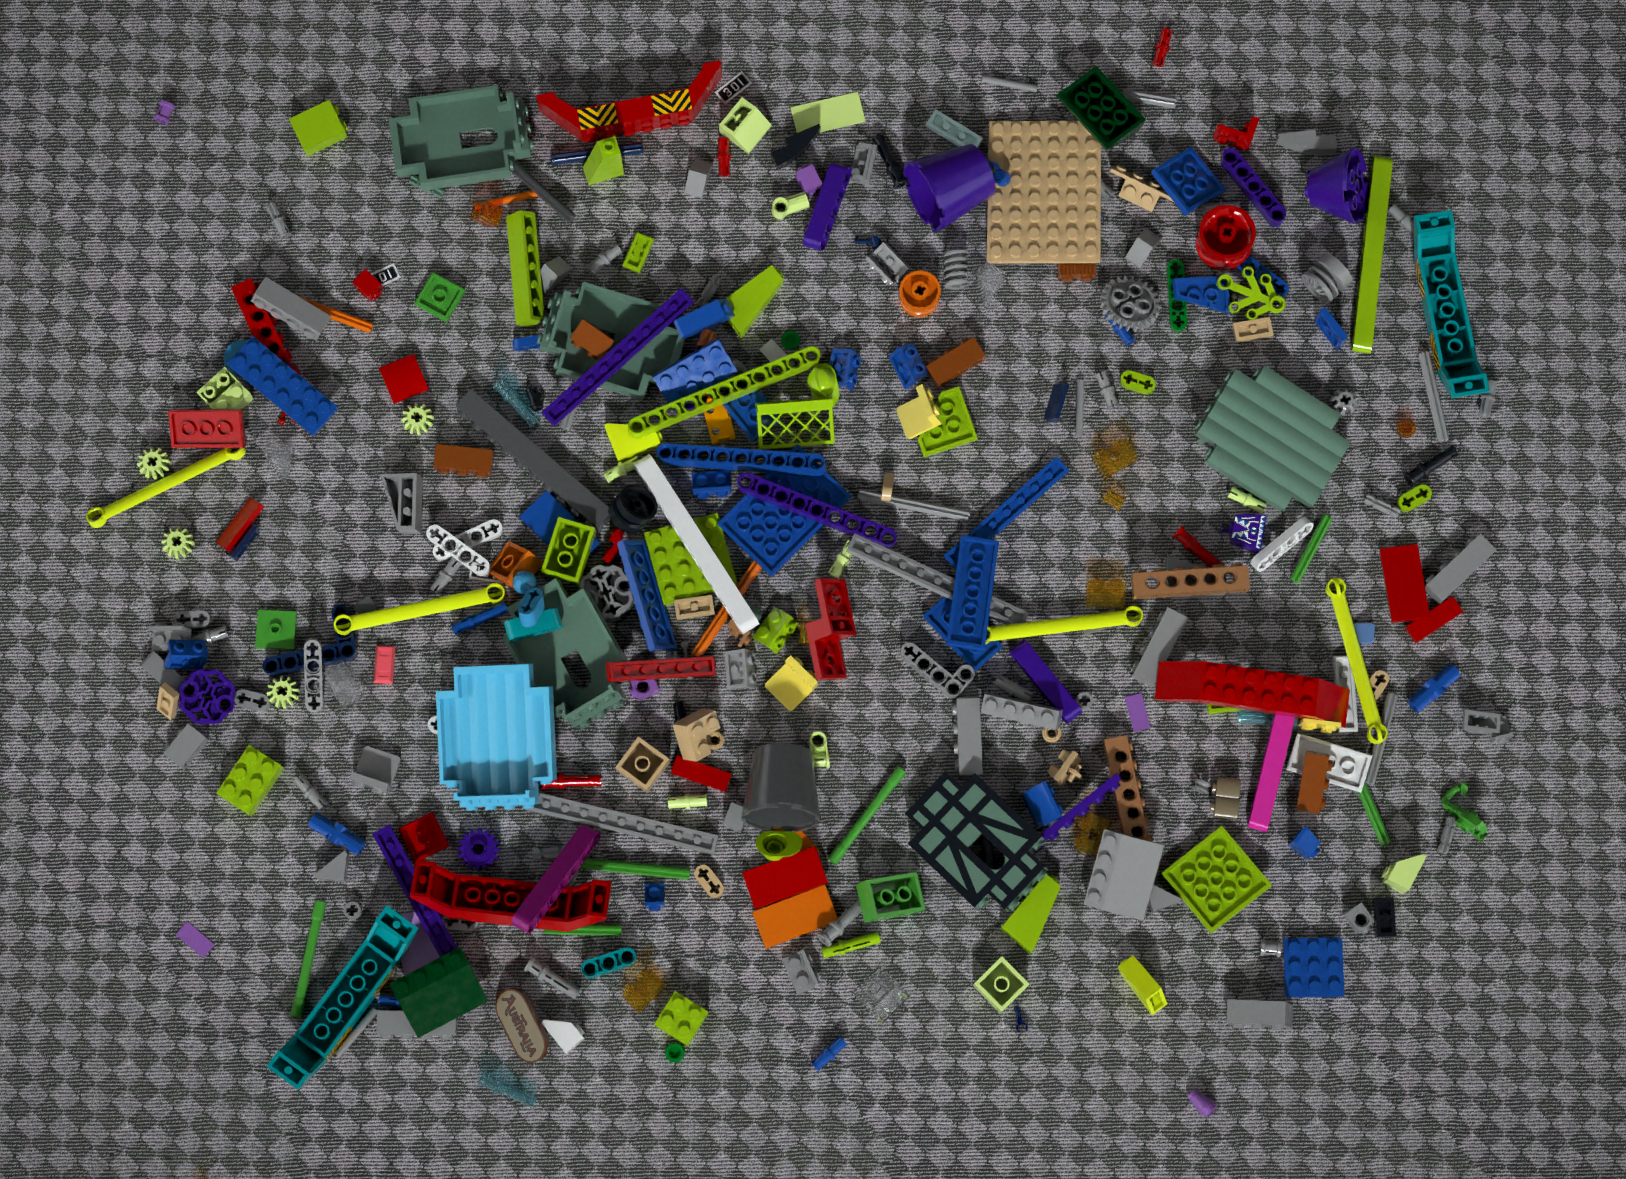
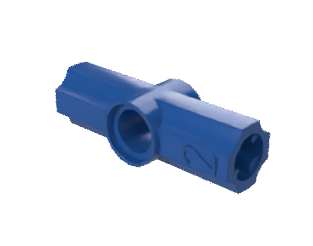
[1407,663,1461,713]
[308,812,366,856]

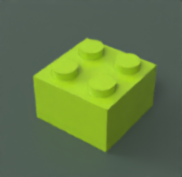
[654,991,709,1047]

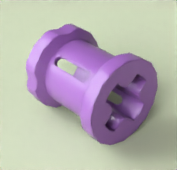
[153,100,175,125]

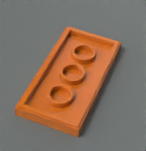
[752,885,838,949]

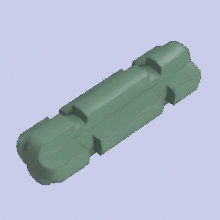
[409,175,445,198]

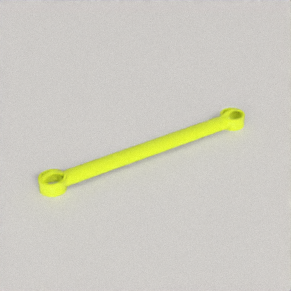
[86,447,246,528]
[1325,578,1388,744]
[334,583,505,635]
[985,606,1143,645]

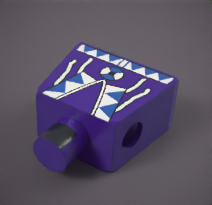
[1220,514,1267,554]

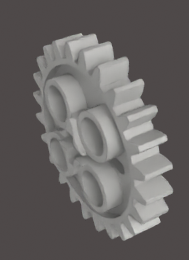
[1099,276,1161,332]

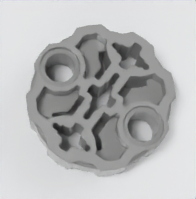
[579,565,634,622]

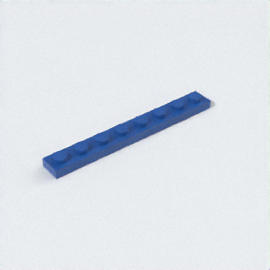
[944,456,1069,570]

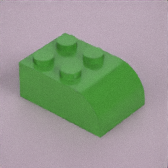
[856,872,926,923]

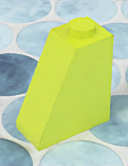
[604,423,663,463]
[1118,955,1167,1015]

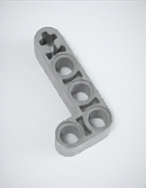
[900,642,975,699]

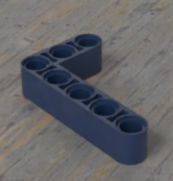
[262,604,358,677]

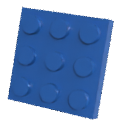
[1151,146,1226,216]
[1283,938,1344,998]

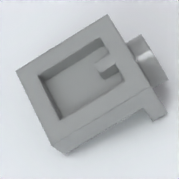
[1489,715,1514,745]

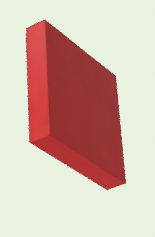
[398,811,450,864]

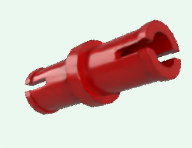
[1152,28,1173,67]
[716,137,731,177]

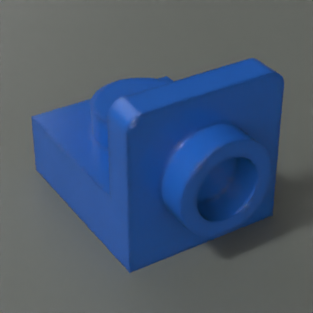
[644,883,665,911]

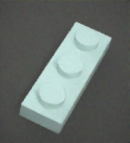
[925,109,983,148]

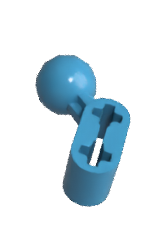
[512,570,545,627]

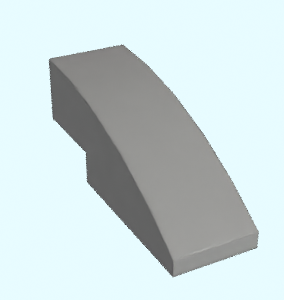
[1276,129,1337,155]

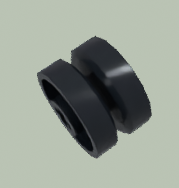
[608,484,658,534]

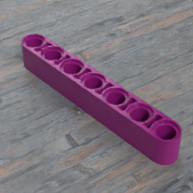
[511,824,601,934]

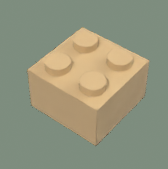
[615,736,670,793]

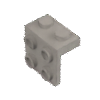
[349,746,401,795]

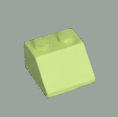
[1381,854,1427,894]

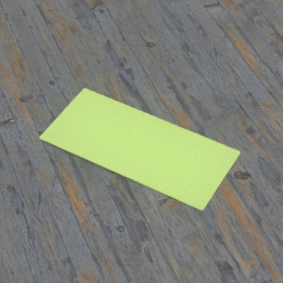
[791,92,866,133]

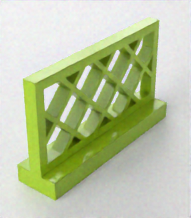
[755,397,835,449]

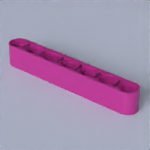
[1247,714,1295,832]

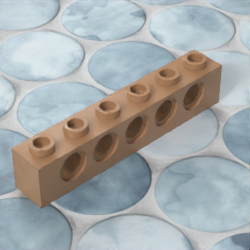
[1131,563,1250,600]
[1102,735,1153,842]

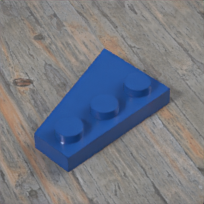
[1172,276,1231,314]

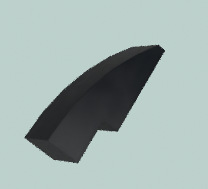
[771,124,821,171]

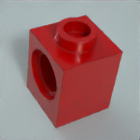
[352,269,383,302]

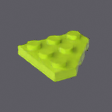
[917,386,978,458]

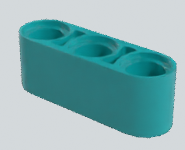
[504,608,563,642]
[581,947,637,979]

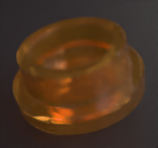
[1397,419,1416,438]

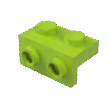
[753,606,798,654]

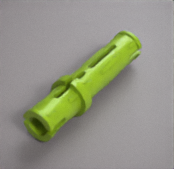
[821,931,881,959]

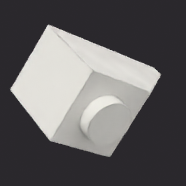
[541,1020,585,1054]

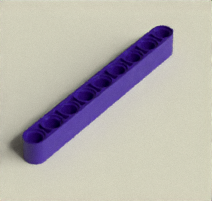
[737,472,897,549]

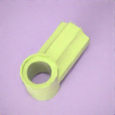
[771,192,810,219]

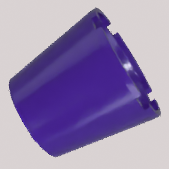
[903,144,995,232]

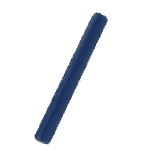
[550,143,643,165]

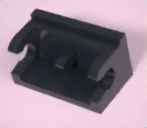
[1373,897,1396,938]

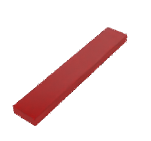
[605,656,716,682]

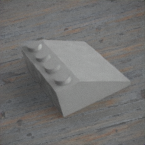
[1083,829,1165,921]

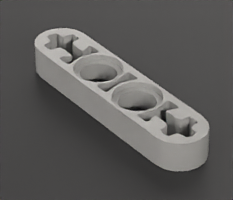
[304,637,323,713]

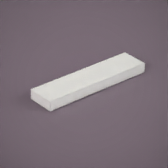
[1333,656,1358,733]

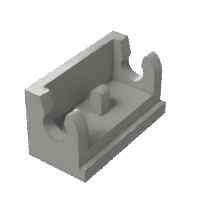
[849,143,877,186]

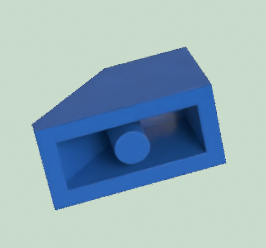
[1288,826,1321,860]

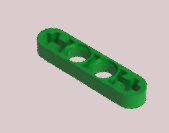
[1166,259,1187,333]

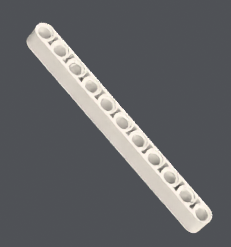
[633,454,759,634]

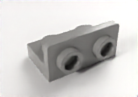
[148,623,191,652]
[724,648,757,690]
[782,949,821,996]

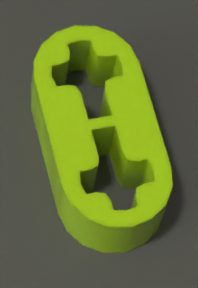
[1120,370,1156,395]
[1397,484,1432,512]

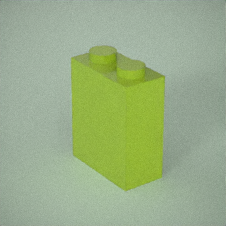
[289,100,348,157]

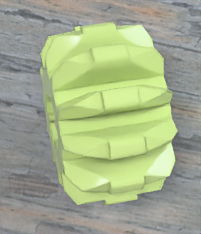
[401,403,434,435]
[137,447,171,480]
[161,526,195,559]
[266,676,300,709]

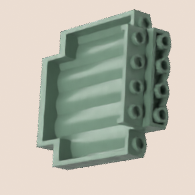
[1194,365,1351,512]

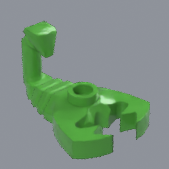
[1441,783,1488,841]

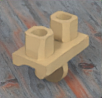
[1048,750,1082,788]

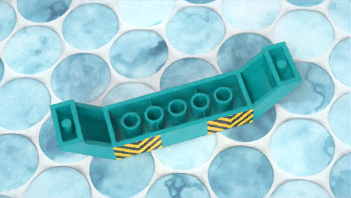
[1414,210,1490,399]
[266,905,419,1090]

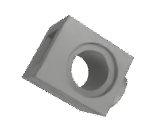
[723,801,745,833]
[1343,902,1375,935]

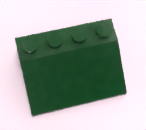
[1056,66,1146,150]
[389,947,489,1038]

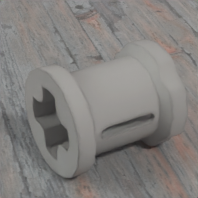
[1259,939,1281,958]

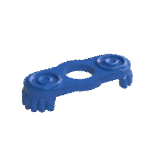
[986,158,1011,187]

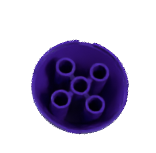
[1304,148,1368,224]

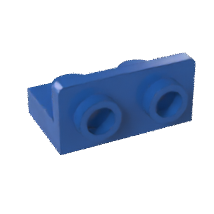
[888,343,929,389]
[829,348,861,391]
[691,470,731,499]
[164,639,209,669]

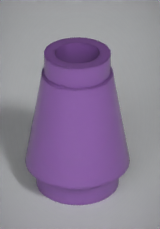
[1187,1089,1217,1118]

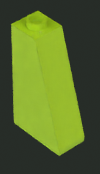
[583,136,624,186]
[726,265,784,338]
[1001,874,1061,954]

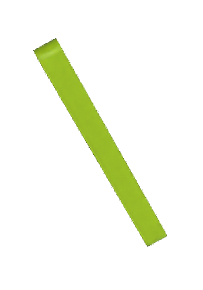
[1351,155,1393,354]
[628,346,820,439]

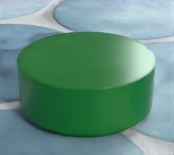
[781,331,800,351]
[665,1043,685,1063]

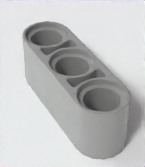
[139,651,193,694]

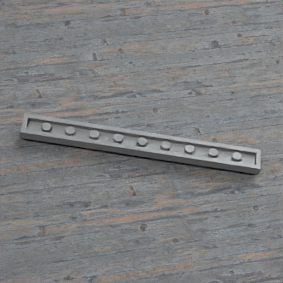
[846,533,1029,625]
[525,793,719,855]

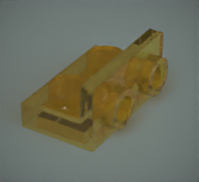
[1086,578,1126,609]
[622,968,667,1014]

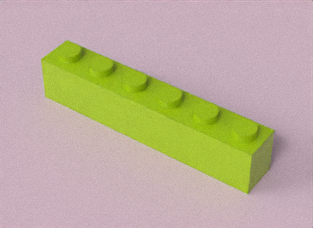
[506,210,545,327]

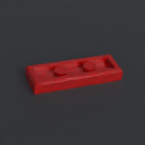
[215,497,264,552]
[1405,596,1464,644]
[670,755,732,793]

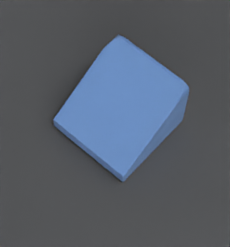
[1354,623,1375,645]

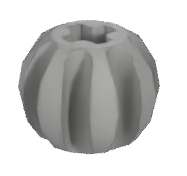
[1330,388,1358,416]

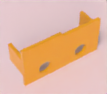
[704,396,736,445]

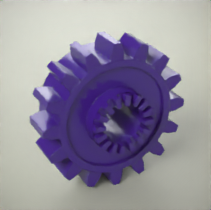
[457,828,501,872]

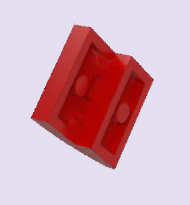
[379,353,429,404]

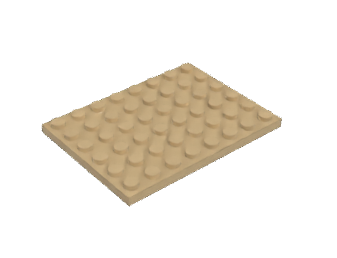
[987,121,1101,264]

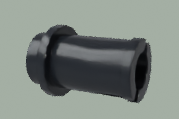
[525,386,544,412]

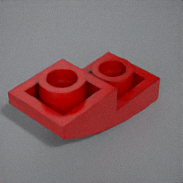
[603,527,625,566]

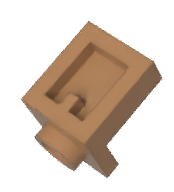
[727,619,752,649]

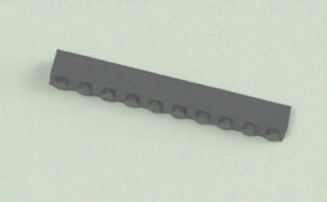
[455,389,610,532]

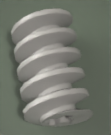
[943,248,968,290]

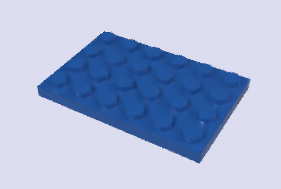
[717,444,852,578]

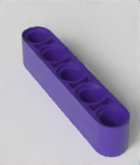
[1220,148,1286,227]
[803,162,852,251]
[1008,639,1083,724]

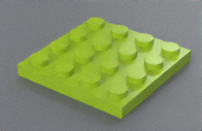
[644,513,737,606]
[1161,826,1272,934]

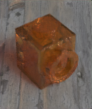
[470,200,503,227]

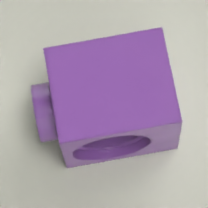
[796,164,822,196]
[629,680,660,701]

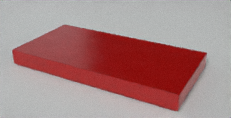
[168,409,246,448]
[1379,544,1430,623]
[742,846,828,909]

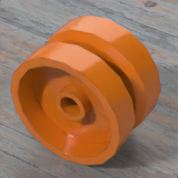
[899,270,941,317]

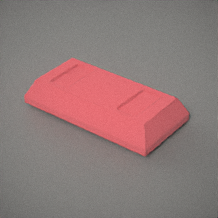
[374,645,396,684]

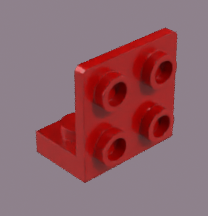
[1213,116,1259,151]

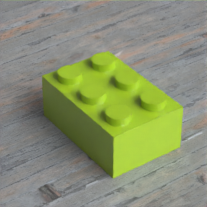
[541,517,596,586]
[216,745,284,817]

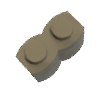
[1210,777,1241,820]

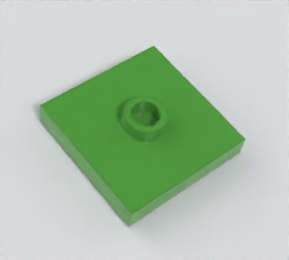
[414,272,466,322]
[255,610,297,650]

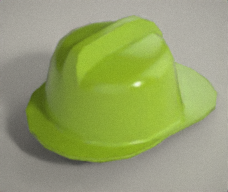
[807,363,840,406]
[755,831,802,861]

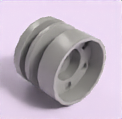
[1301,253,1352,304]

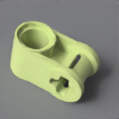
[809,731,830,768]

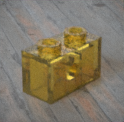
[1092,438,1138,480]
[1073,813,1110,859]

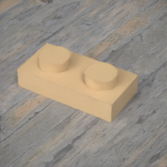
[1232,317,1274,343]
[674,595,715,620]
[156,682,179,720]

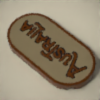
[495,988,549,1063]

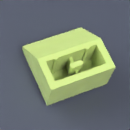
[719,97,772,154]
[197,367,254,409]

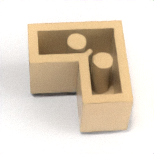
[672,708,721,762]

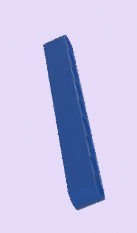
[657,443,827,476]

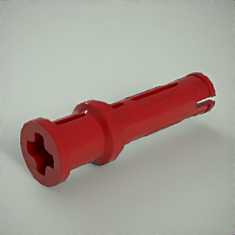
[1172,525,1224,568]
[543,772,601,789]

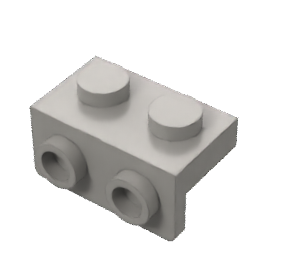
[865,242,911,285]

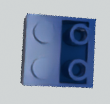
[1022,781,1063,831]

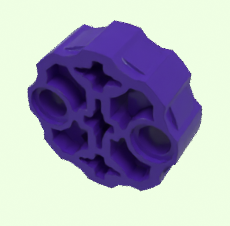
[178,668,235,725]

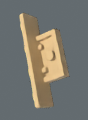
[1109,164,1174,212]

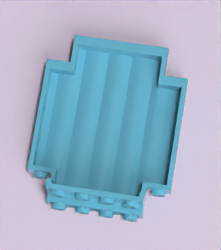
[436,664,557,811]

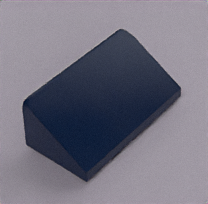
[1044,383,1069,423]
[226,524,259,562]

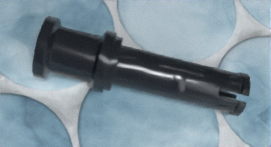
[872,134,908,189]
[1403,445,1458,487]

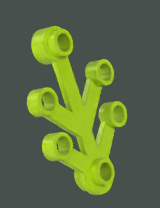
[1216,267,1286,320]

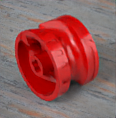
[1196,205,1256,271]

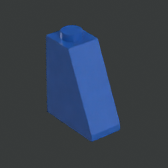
[673,299,735,338]

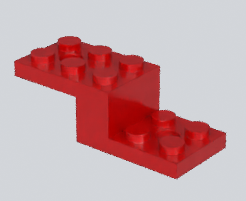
[805,578,857,680]

